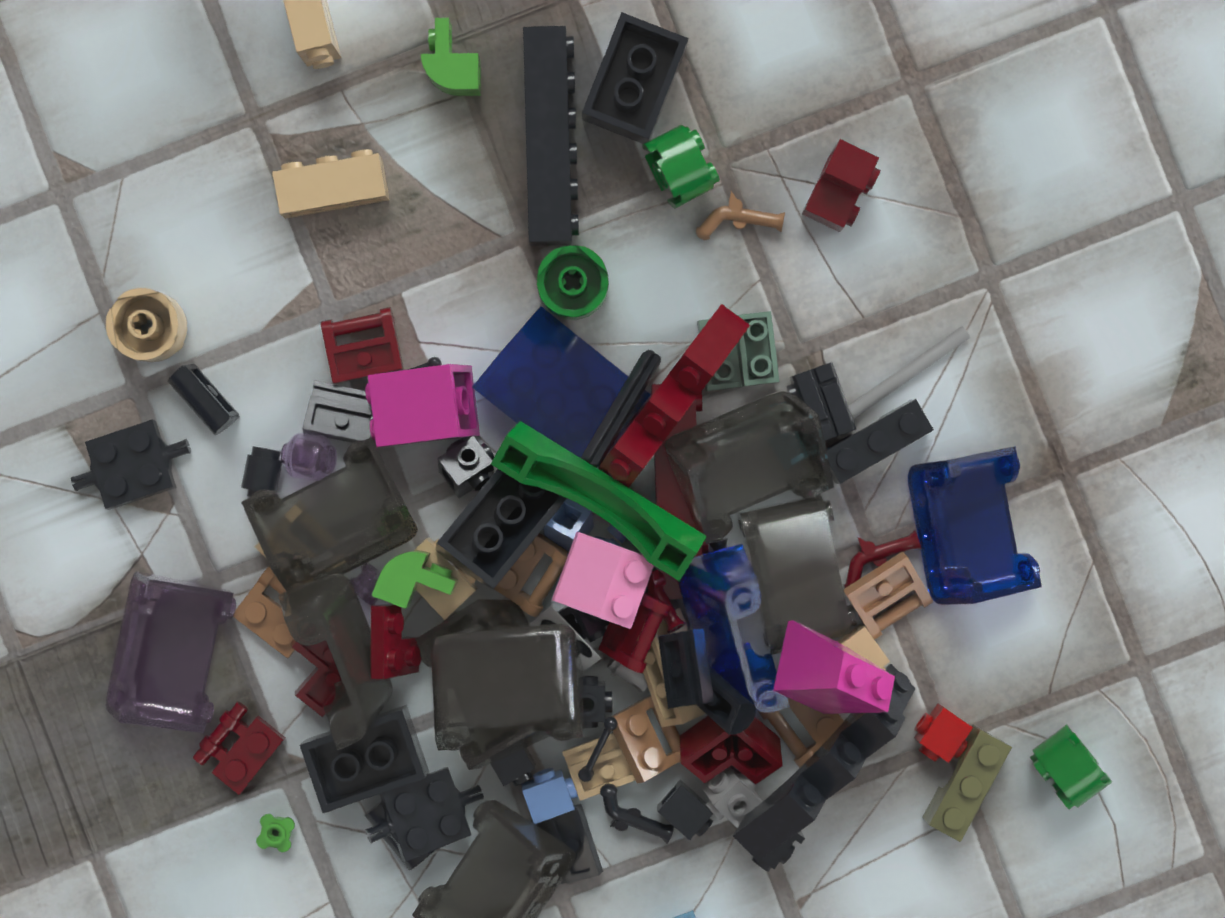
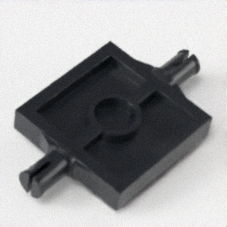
[71,419,191,510]
[365,767,484,862]

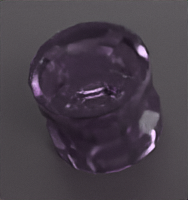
[347,562,381,606]

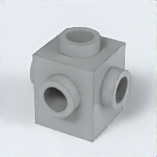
[702,766,762,828]

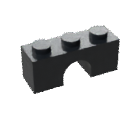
[818,399,934,484]

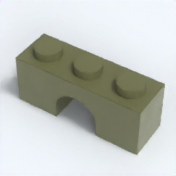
[922,725,1012,842]

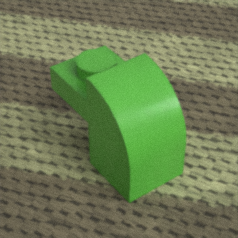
[421,18,481,96]
[371,550,458,609]

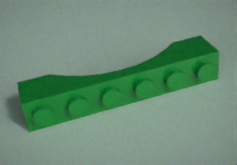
[491,421,707,581]

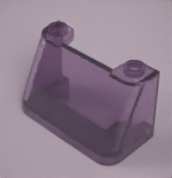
[106,572,236,733]

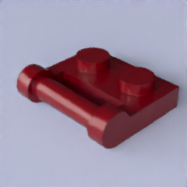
[321,307,404,384]
[598,592,672,674]

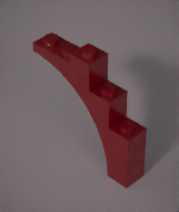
[598,304,750,488]

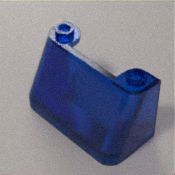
[908,446,1042,605]
[677,544,790,713]

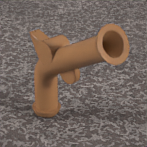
[696,191,785,240]

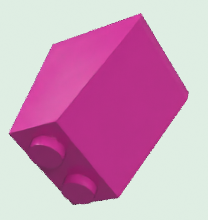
[365,364,480,447]
[773,620,895,714]

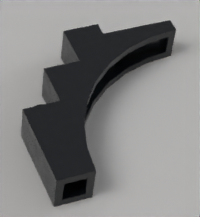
[733,664,916,862]

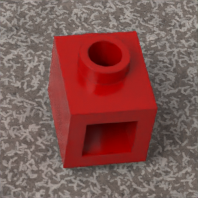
[914,703,973,763]

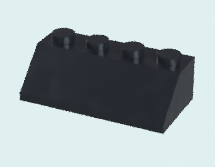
[435,469,568,590]

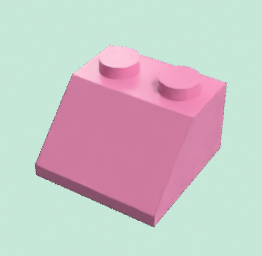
[552,532,654,629]

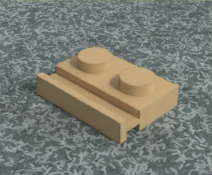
[562,732,635,801]

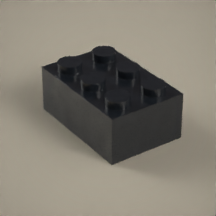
[582,12,689,144]
[299,705,429,813]

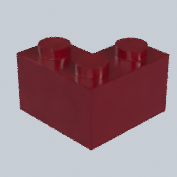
[802,139,881,232]
[680,716,783,785]

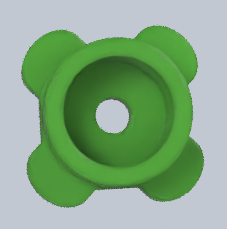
[256,813,295,852]

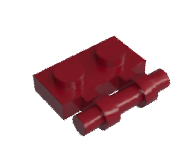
[193,701,286,795]

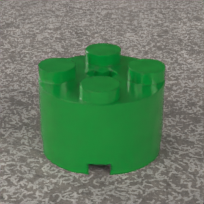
[642,125,720,209]
[537,245,609,320]
[1030,724,1112,810]

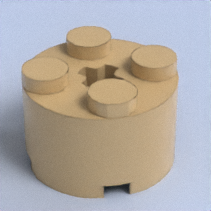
[106,288,187,362]

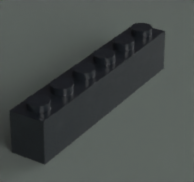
[523,26,579,246]

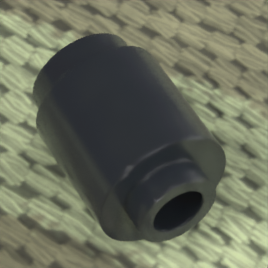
[241,446,283,500]

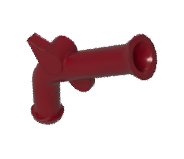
[843,530,921,589]
[646,570,686,634]

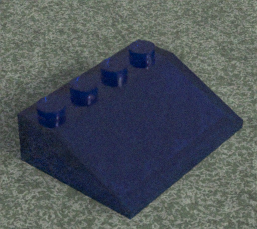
[472,306,651,458]

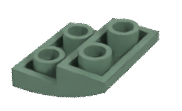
[697,311,780,391]

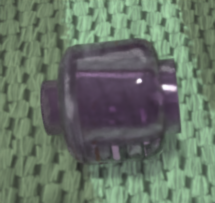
[281,433,337,481]

